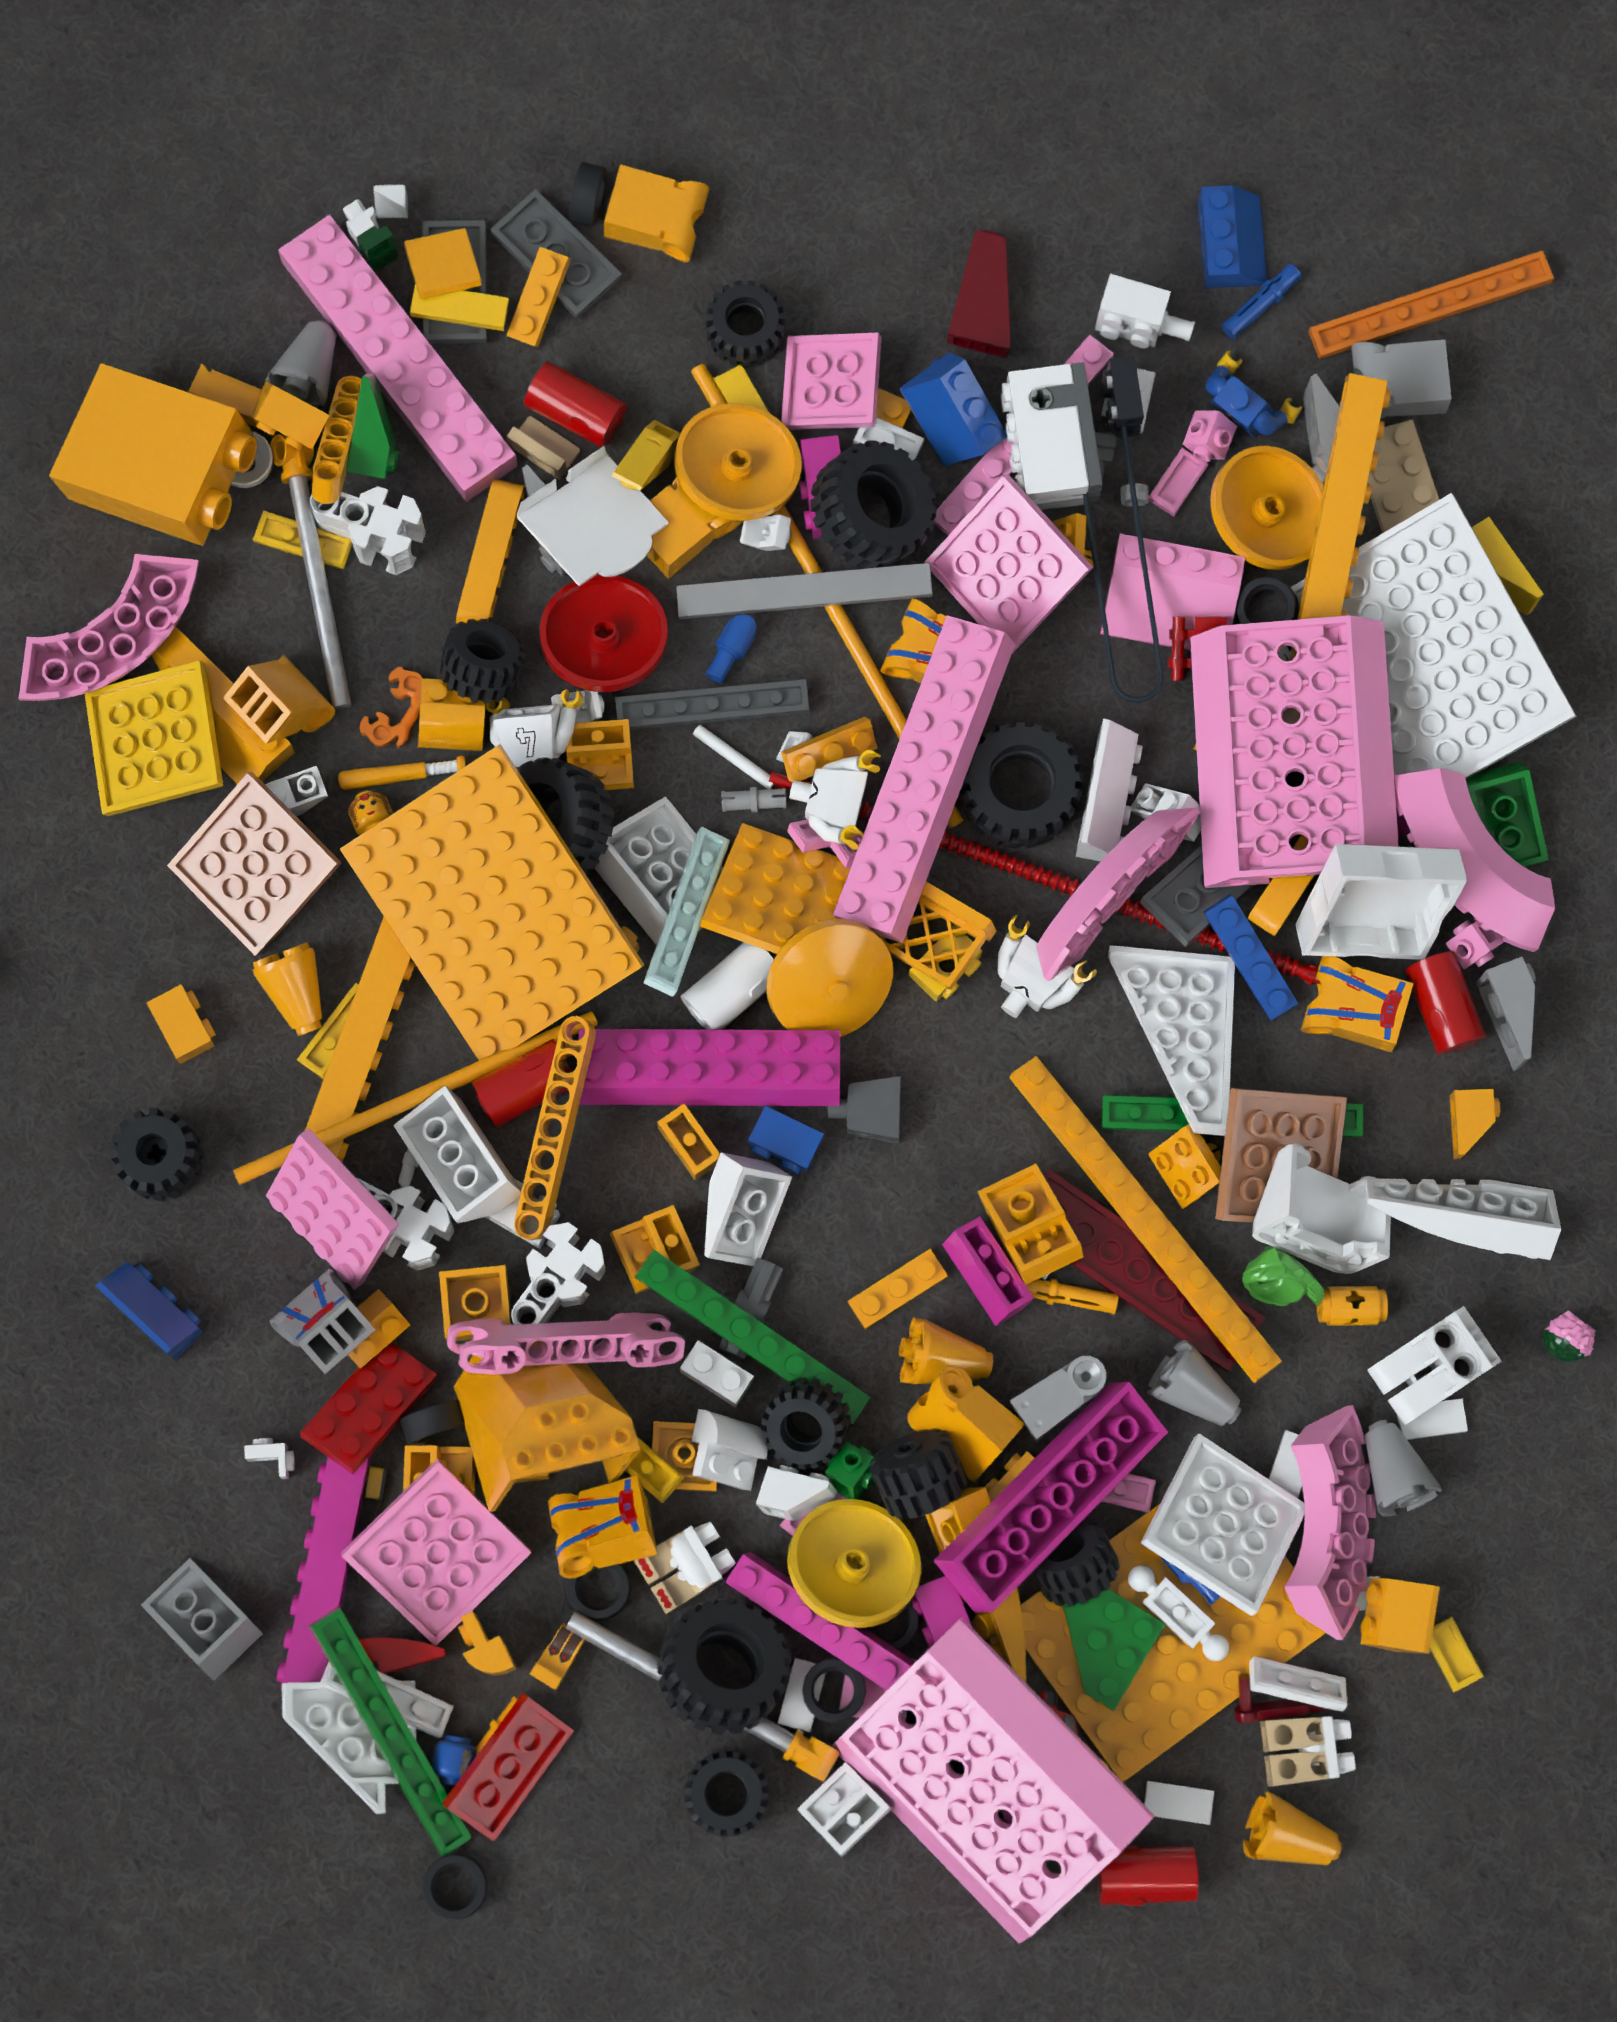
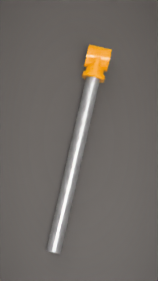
[270,434,352,710]
[565,1611,840,1782]

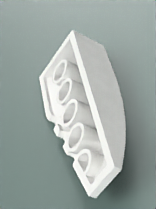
[1364,1179,1561,1260]

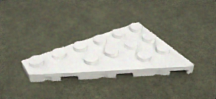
[1108,945,1235,1136]

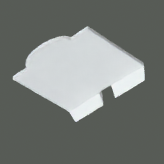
[517,446,669,587]

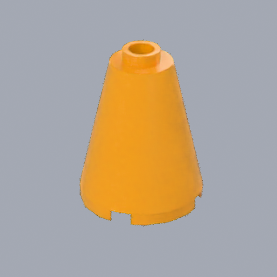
[1243,1792,1341,1865]

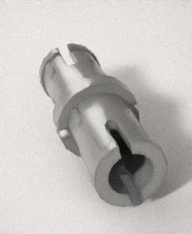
[721,787,787,813]

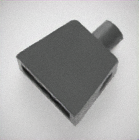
[828,1077,901,1143]

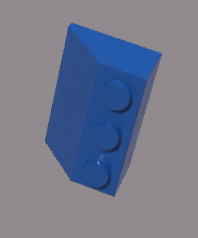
[1198,185,1267,289]
[899,352,1007,466]
[95,1262,203,1361]

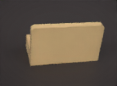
[506,416,580,480]

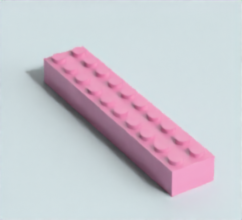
[278,214,517,502]
[833,615,1015,943]

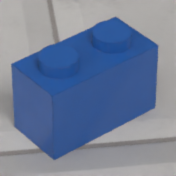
[748,1106,824,1175]

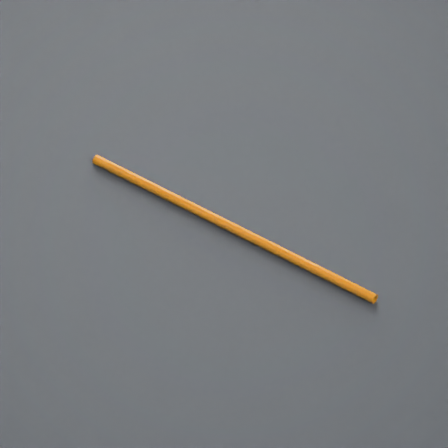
[691,364,964,829]

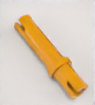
[1026,1278,1118,1315]

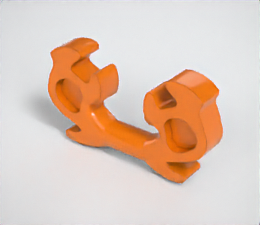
[360,667,422,748]

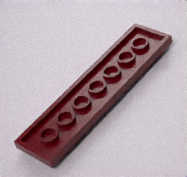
[1043,1169,1265,1373]

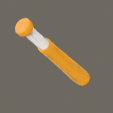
[338,756,466,790]

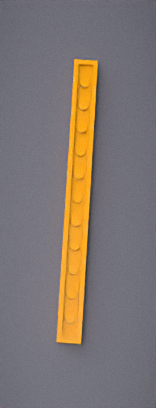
[1009,1056,1282,1383]

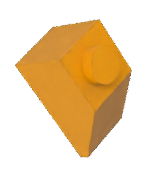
[1449,1089,1500,1159]

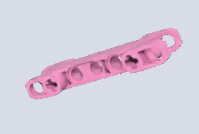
[447,1313,685,1374]

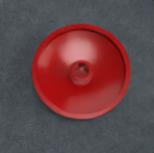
[540,575,668,692]

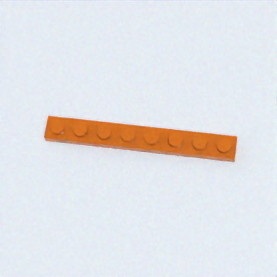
[1308,250,1554,360]

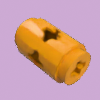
[1316,1286,1388,1326]

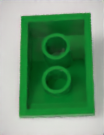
[347,372,400,479]
[1466,761,1549,867]

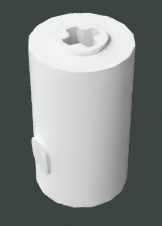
[681,942,774,1030]

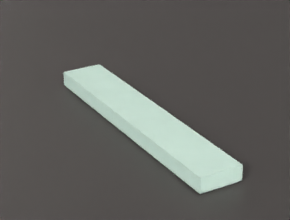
[643,826,730,997]

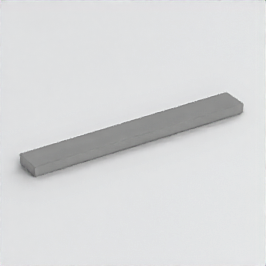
[676,563,933,619]

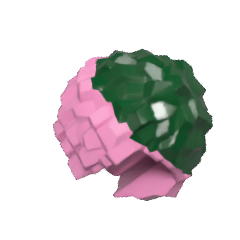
[1543,1310,1595,1363]

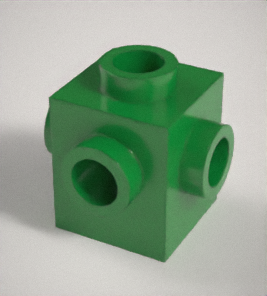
[825,1442,875,1500]

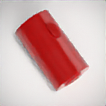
[524,361,627,448]
[1405,951,1487,1056]
[472,1039,572,1128]
[1097,1845,1199,1906]

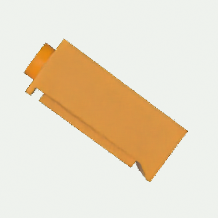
[188,364,261,428]

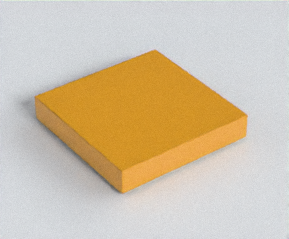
[404,228,481,299]

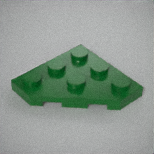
[1063,1589,1165,1711]

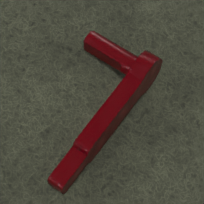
[1234,1674,1331,1723]

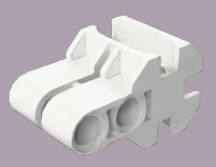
[310,486,426,575]
[356,1178,454,1271]
[511,1222,606,1324]
[1367,1306,1501,1425]

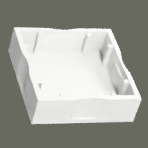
[1295,844,1467,960]

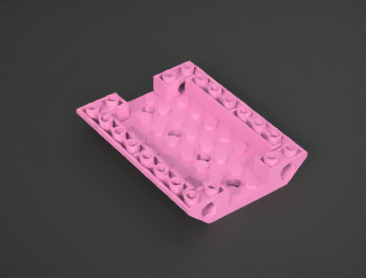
[1190,615,1399,888]
[831,1617,1154,1944]

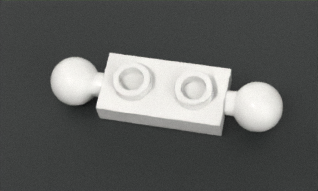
[1128,1565,1229,1661]

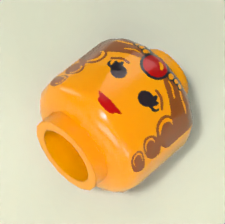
[348,791,394,836]

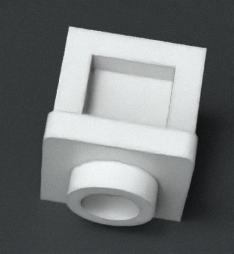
[740,515,791,551]
[551,690,604,723]
[244,1438,295,1479]

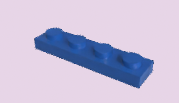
[1203,894,1298,1021]

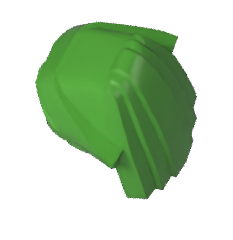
[1242,1246,1325,1307]

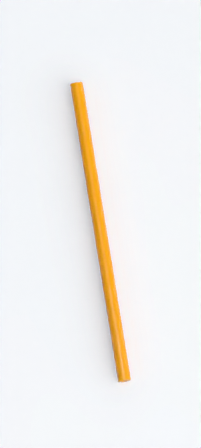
[233,1011,598,1185]

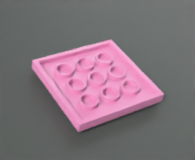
[924,474,1093,653]
[266,1128,399,1290]
[341,1459,532,1646]

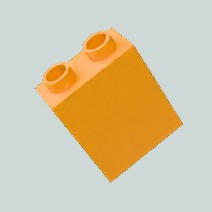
[49,363,257,546]

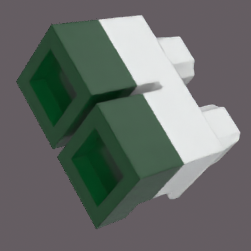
[343,199,399,273]

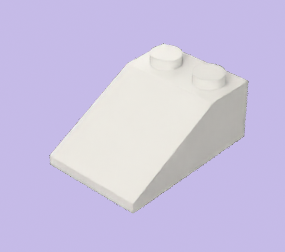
[704,1152,792,1266]

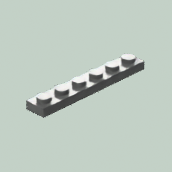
[615,679,809,730]

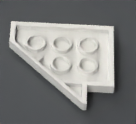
[282,1681,416,1814]

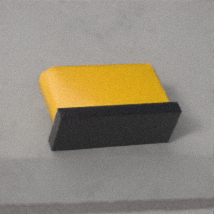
[365,1466,388,1501]

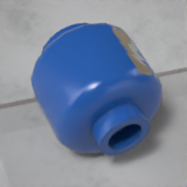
[432,1735,477,1785]

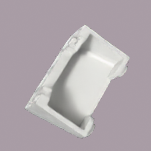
[1252,1144,1391,1274]

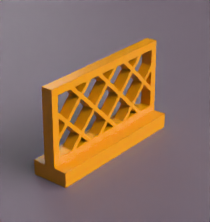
[880,882,997,990]

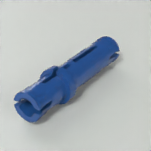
[1221,263,1302,340]

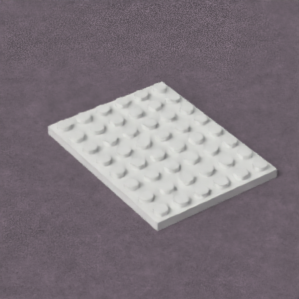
[1291,493,1577,779]

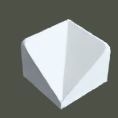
[374,185,408,218]

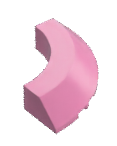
[18,554,199,701]
[1394,768,1555,952]
[1036,808,1200,982]
[1284,1405,1376,1640]

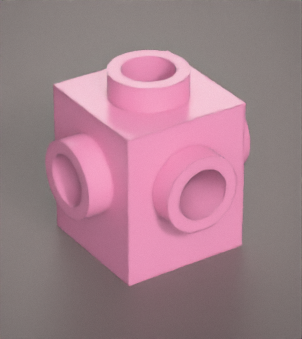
[1183,411,1237,462]
[1445,920,1504,969]

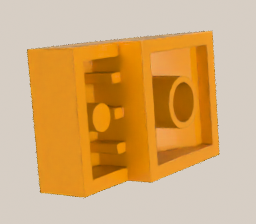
[977,1164,1084,1285]

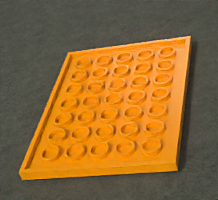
[340,744,645,1060]
[1021,1503,1326,1783]

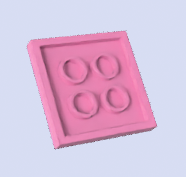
[781,333,882,430]

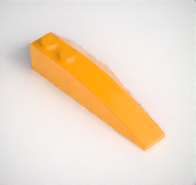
[152,626,295,784]
[926,1487,1026,1683]

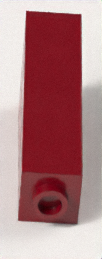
[947,230,1011,359]

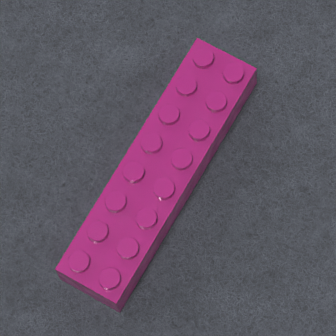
[578,1029,841,1106]
[934,1382,1168,1612]

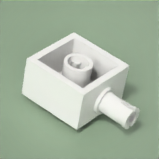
[1095,274,1195,348]

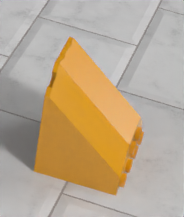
[454,1341,640,1512]

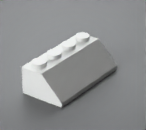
[1076,719,1142,861]
[393,1086,522,1223]

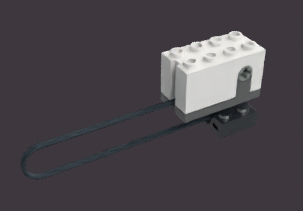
[1001,355,1163,703]

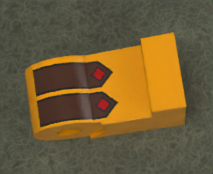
[530,1622,585,1691]

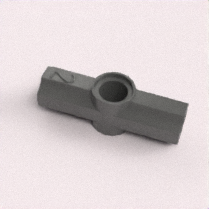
[718,1258,783,1360]

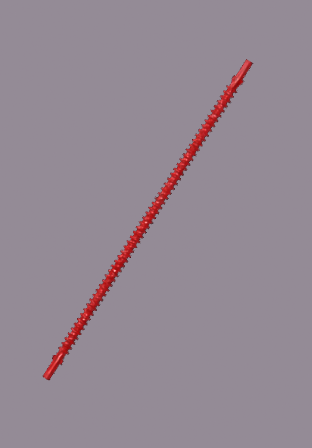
[769,771,1321,985]

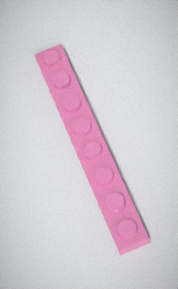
[932,335,1114,536]

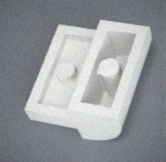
[691,1409,767,1491]
[797,1762,891,1857]

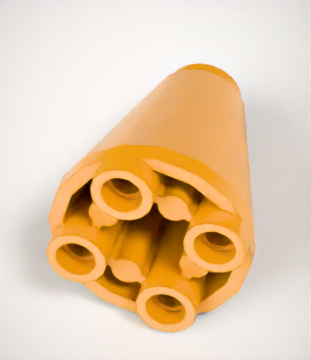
[252,942,322,1036]
[899,1317,993,1385]

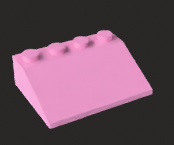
[1100,534,1245,651]

